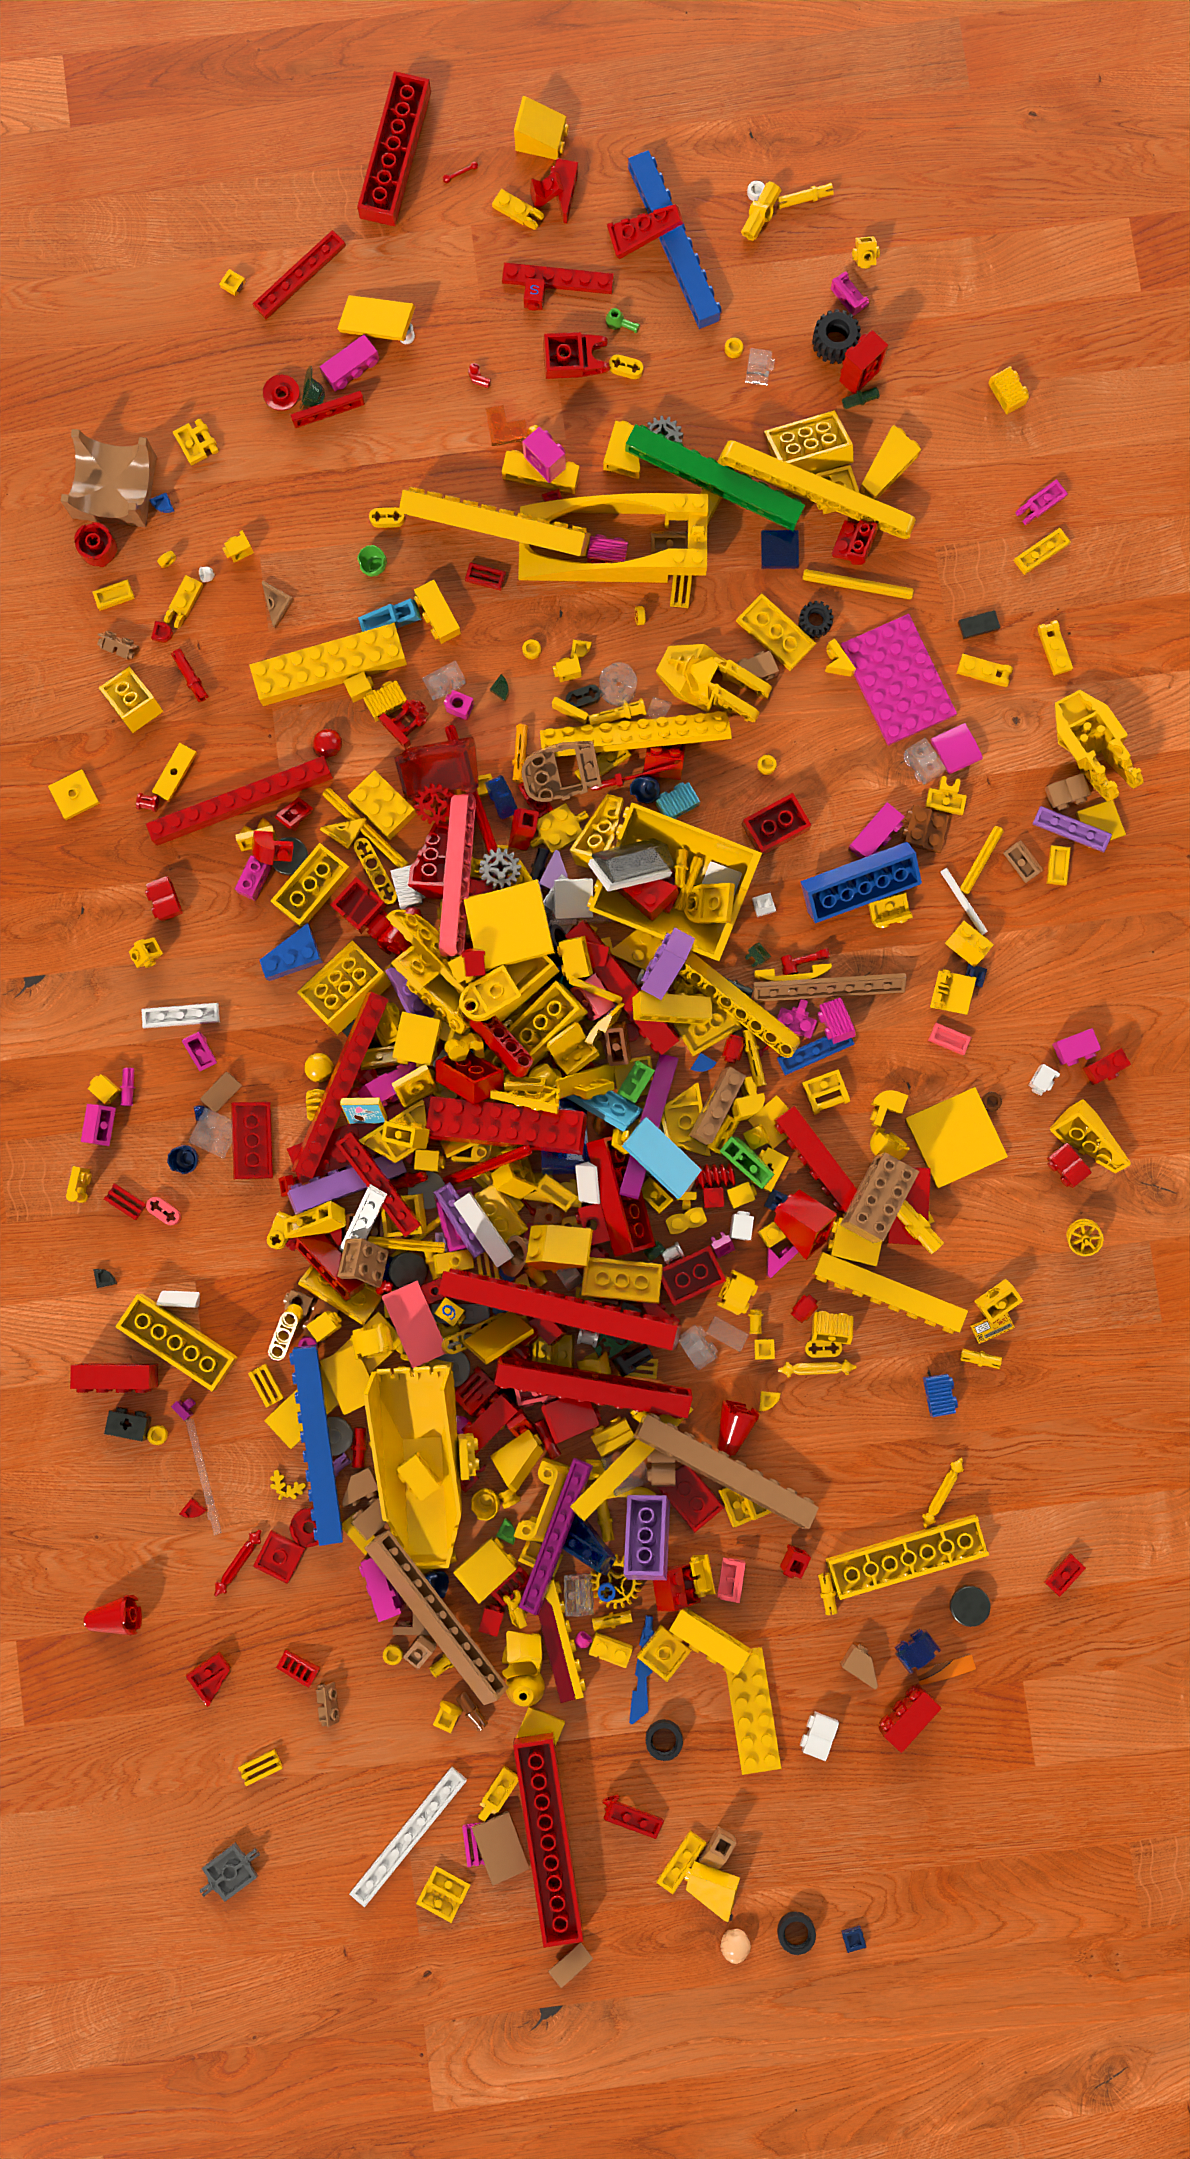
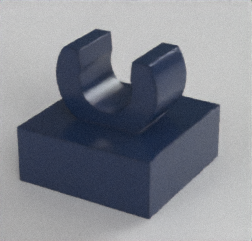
[965,964,987,988]
[764,1189,788,1211]

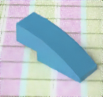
[358,598,421,632]

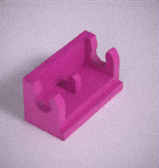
[830,271,869,316]

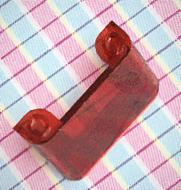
[394,737,479,803]

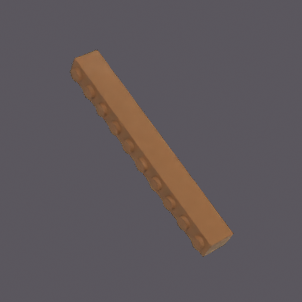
[633,1413,819,1529]
[365,1530,509,1705]

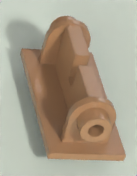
[97,631,139,660]
[316,1682,339,1727]

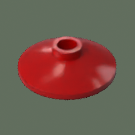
[263,374,300,411]

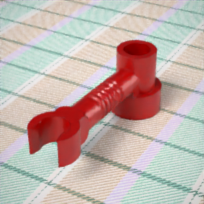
[780,948,830,976]

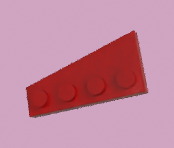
[607,204,684,259]

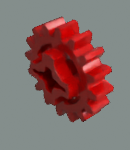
[414,783,453,825]

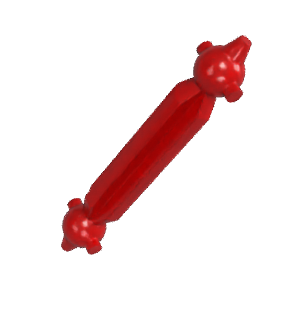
[214,1529,262,1597]

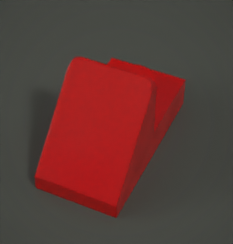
[530,172,564,209]
[275,797,313,832]
[506,1409,537,1438]

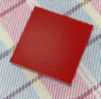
[253,1530,306,1584]

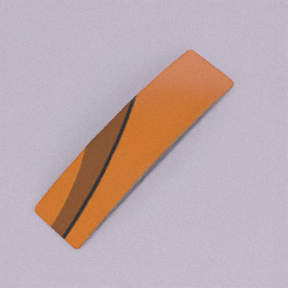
[916,1654,976,1685]

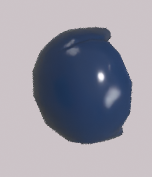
[630,776,660,804]
[167,1145,199,1174]
[425,1570,449,1598]

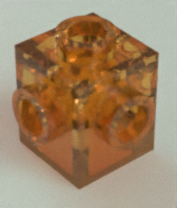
[533,1203,563,1225]

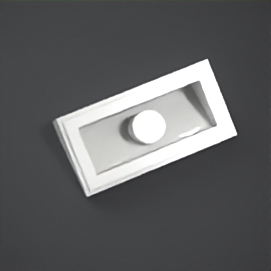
[575,1162,600,1204]
[157,1291,200,1308]

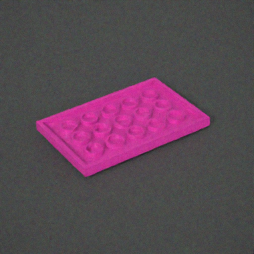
[840,614,957,746]

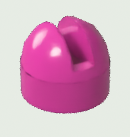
[575,1631,592,1649]

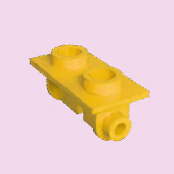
[689,1554,716,1598]

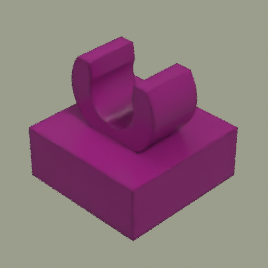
[171,1398,196,1421]

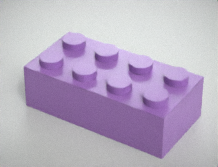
[624,1495,670,1580]

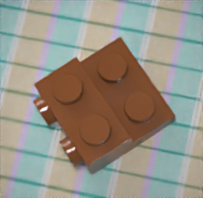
[901,805,949,853]

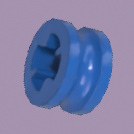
[598,1582,615,1602]

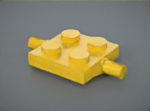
[530,803,589,855]

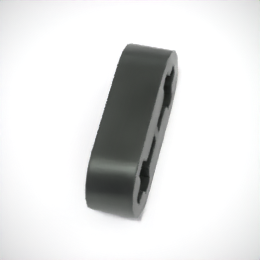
[566,685,601,709]

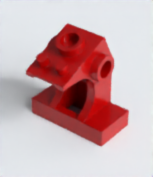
[378,699,429,750]

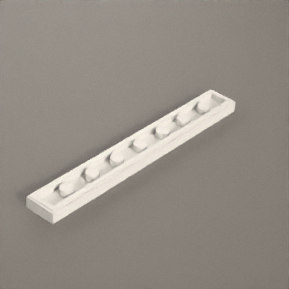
[349,1767,467,1907]

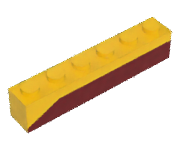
[538,1577,587,1703]

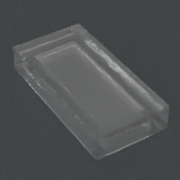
[706,1316,749,1352]

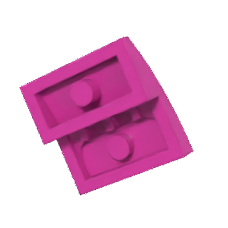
[931,723,983,774]

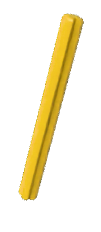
[803,569,914,600]
[323,788,408,868]

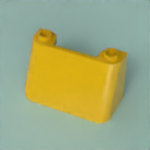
[514,1456,571,1542]

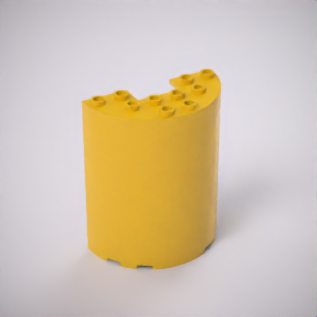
[587,803,762,961]

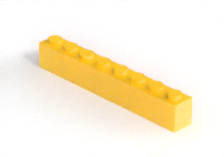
[812,1252,968,1334]

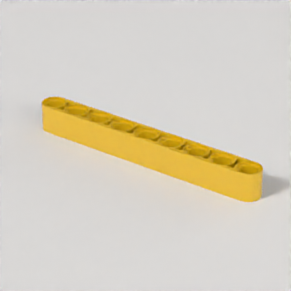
[678,951,801,1058]

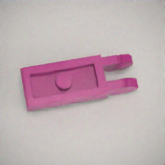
[1015,480,1068,525]

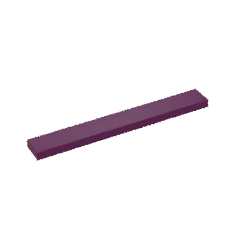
[619,1054,679,1199]
[519,1458,593,1616]

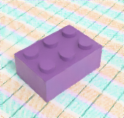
[641,927,695,1000]

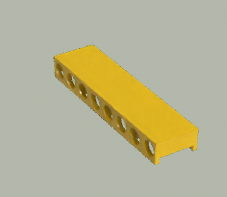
[264,1312,402,1449]
[826,1514,989,1600]

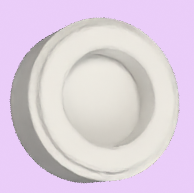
[747,181,765,201]

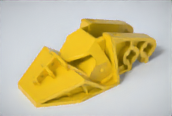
[656,644,772,722]
[1054,690,1143,802]

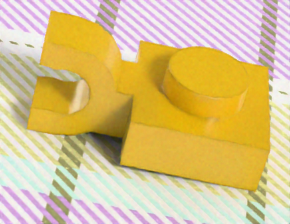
[503,1590,527,1629]

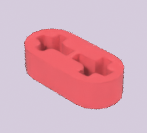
[146,1197,181,1225]

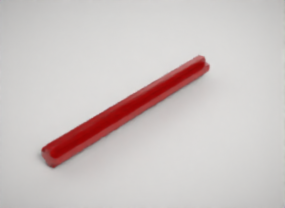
[443,1145,532,1185]

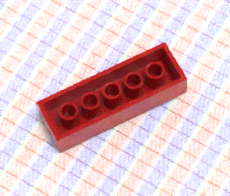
[586,1136,656,1257]

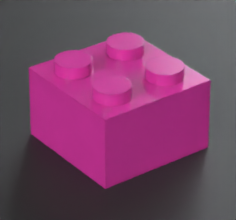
[522,427,566,483]

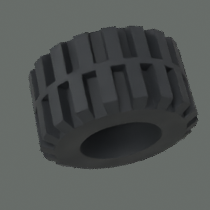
[812,309,861,364]

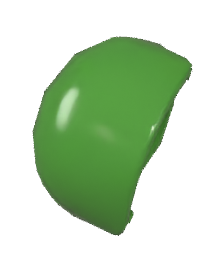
[357,545,387,577]

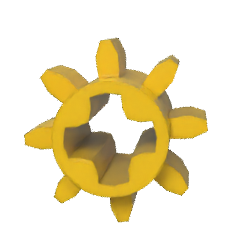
[673,977,698,996]

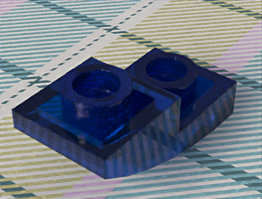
[485,775,518,820]

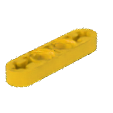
[354,838,398,906]
[441,1313,505,1354]

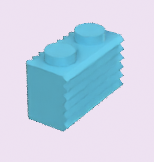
[656,782,700,819]

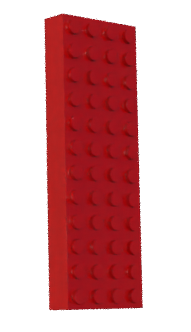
[438,1268,682,1350]

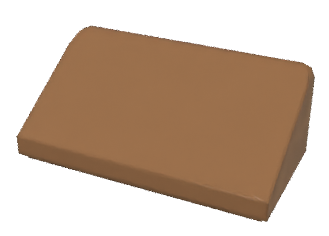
[651,531,688,553]
[1003,840,1043,883]
[200,1072,242,1113]

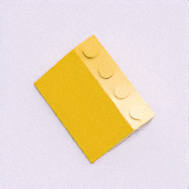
[764,410,854,474]
[297,940,392,1035]

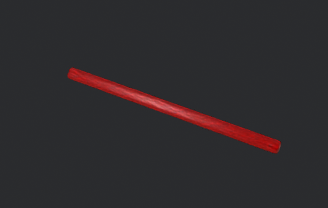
[445,725,508,889]

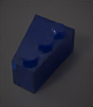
[563,1514,616,1576]

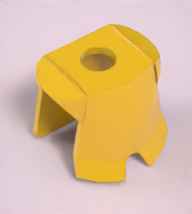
[502,1631,542,1679]

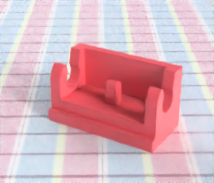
[717,1557,746,1603]

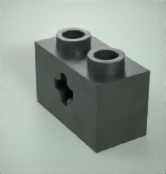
[104,1407,151,1441]

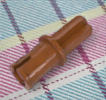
[456,1692,488,1731]

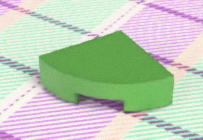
[496,1518,516,1545]

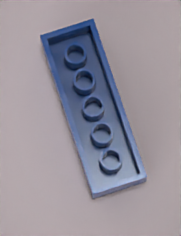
[800,842,922,923]

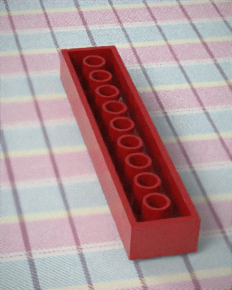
[513,1732,583,1948]

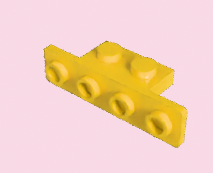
[555,1063,615,1100]

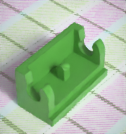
[617,1061,655,1104]

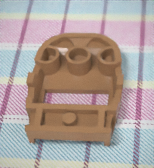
[522,741,602,802]

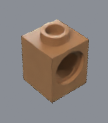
[283,1290,315,1316]

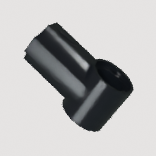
[612,1344,653,1377]

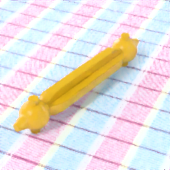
[778,1359,856,1378]
[922,1458,964,1528]

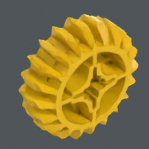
[589,1554,642,1609]

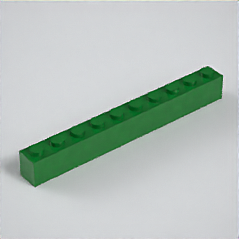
[625,424,805,531]

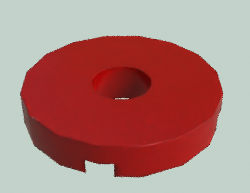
[289,1507,319,1548]

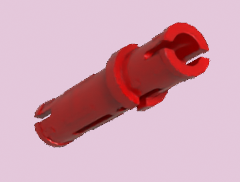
[171,649,209,702]

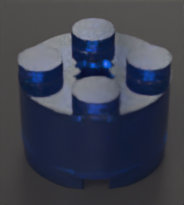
[894,1628,941,1674]

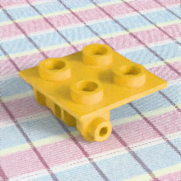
[930,970,976,1015]

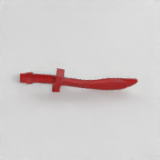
[591,764,678,791]

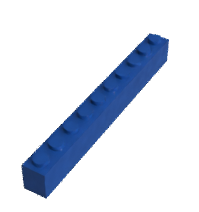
[628,150,722,329]
[289,1344,344,1546]

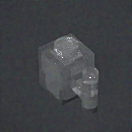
[745,348,775,386]

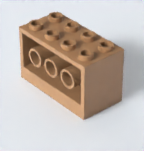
[839,1152,919,1243]

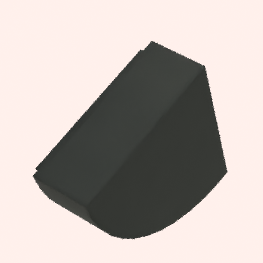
[93,1269,117,1288]

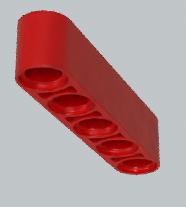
[462,1002,533,1078]

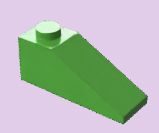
[720,1136,775,1189]

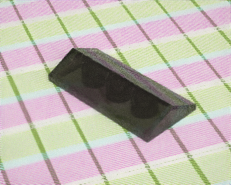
[592,838,674,883]

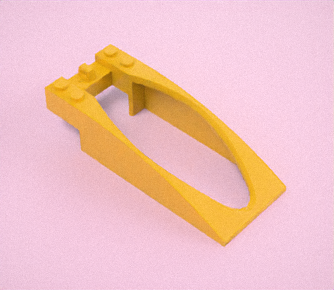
[518,493,708,583]

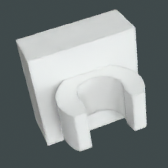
[752,893,776,917]

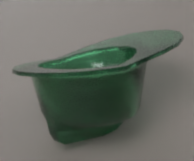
[300,365,325,409]

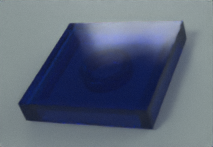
[761,530,799,569]

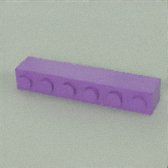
[287,1155,407,1215]

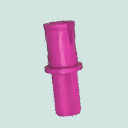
[120,1068,136,1106]

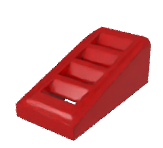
[490,1565,530,1607]
[276,1649,320,1688]

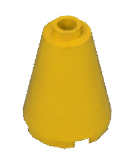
[506,1673,545,1707]

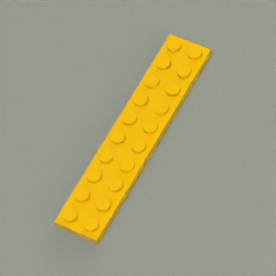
[540,711,732,757]

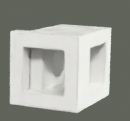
[1028,1064,1060,1096]

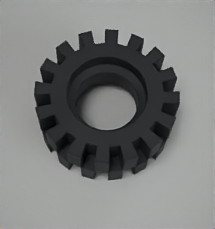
[798,601,834,638]

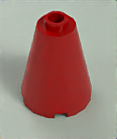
[377,906,423,958]
[717,1400,760,1457]
[83,1595,142,1635]

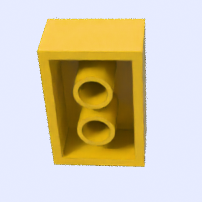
[348,770,417,840]

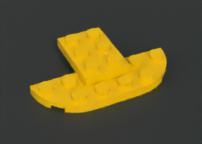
[386,910,473,995]

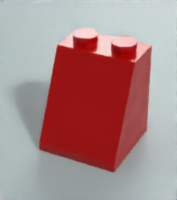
[774,1189,837,1260]
[541,1398,602,1444]

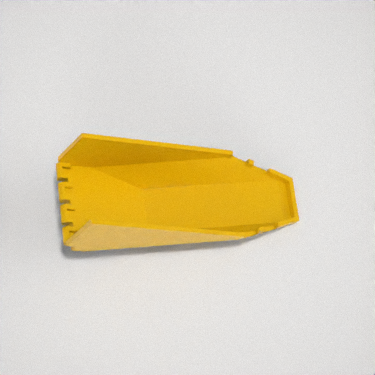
[363,1365,462,1569]

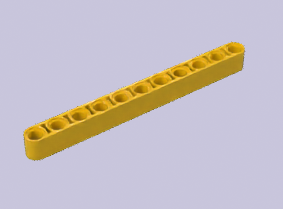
[721,440,916,539]

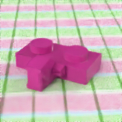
[777,999,817,1039]

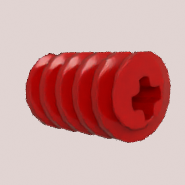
[695,1163,735,1189]

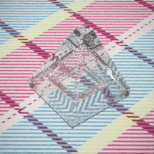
[646,697,672,719]

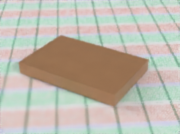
[471,1811,529,1886]

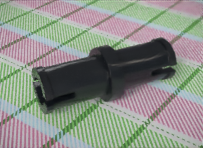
[530,847,550,882]

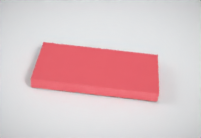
[381,1280,446,1368]

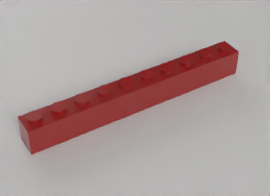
[146,756,333,846]
[291,992,389,1179]
[494,1356,693,1419]

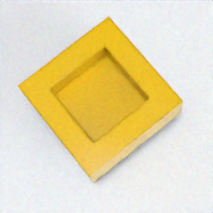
[219,269,246,296]
[743,1124,770,1150]
[754,1339,775,1359]

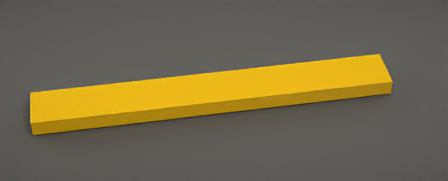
[570,1407,693,1521]

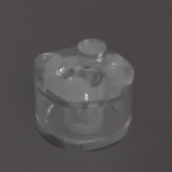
[599,662,637,706]

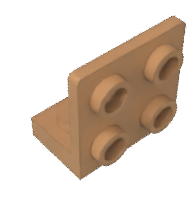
[337,1238,389,1288]

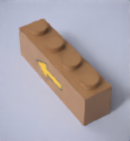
[689,1067,746,1145]

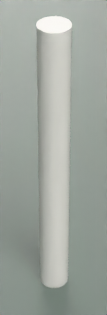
[941,868,988,935]

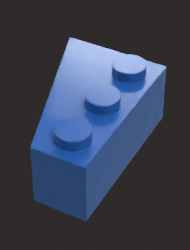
[259,923,323,981]

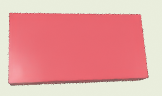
[928,1023,972,1055]

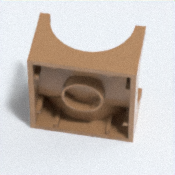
[61,429,157,527]

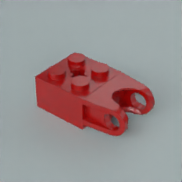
[543,332,610,379]

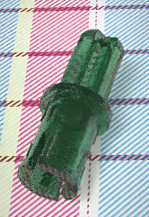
[842,387,880,409]

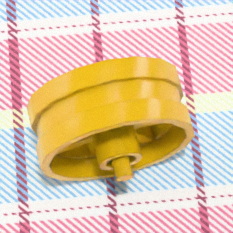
[1066,1219,1104,1256]

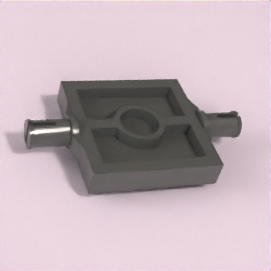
[200,1842,260,1902]

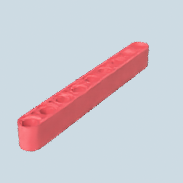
[439,793,476,957]

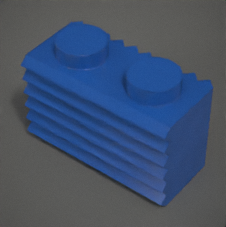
[923,1373,958,1417]

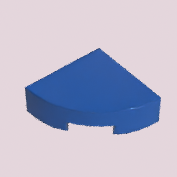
[149,493,174,513]
[690,1053,717,1072]

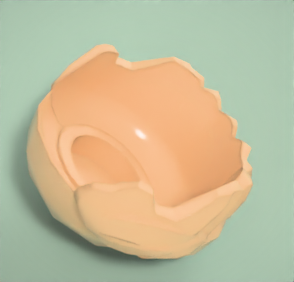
[720,1929,751,1964]

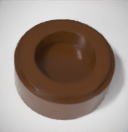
[982,1092,1002,1111]

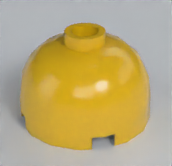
[870,1127,910,1160]

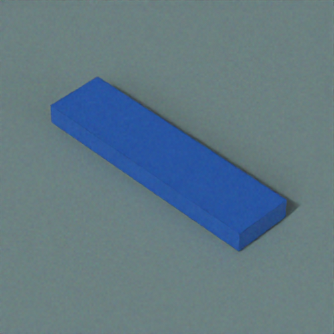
[777,1036,855,1076]

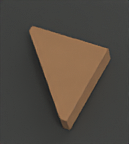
[262,581,294,628]

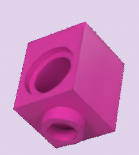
[444,690,475,720]

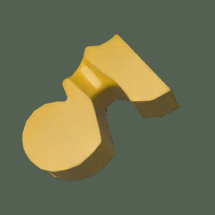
[444,1032,484,1062]

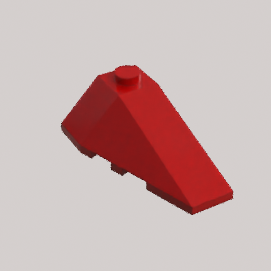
[408,823,449,899]

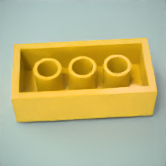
[271,843,352,928]
[669,1607,753,1675]

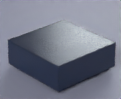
[841,1925,867,1953]

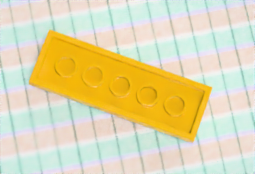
[726,1647,781,1775]

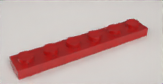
[252,230,346,319]
[502,262,614,295]
[335,1132,421,1237]

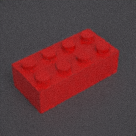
[70,1363,158,1393]

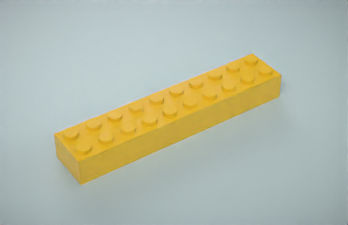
[398,487,591,556]

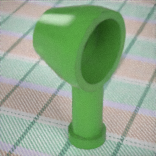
[606,308,640,333]

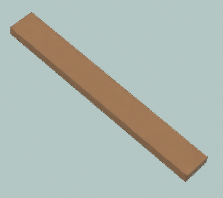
[753,973,907,1002]

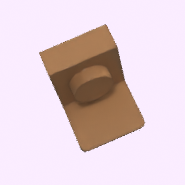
[393,1613,431,1636]
[403,1635,436,1669]

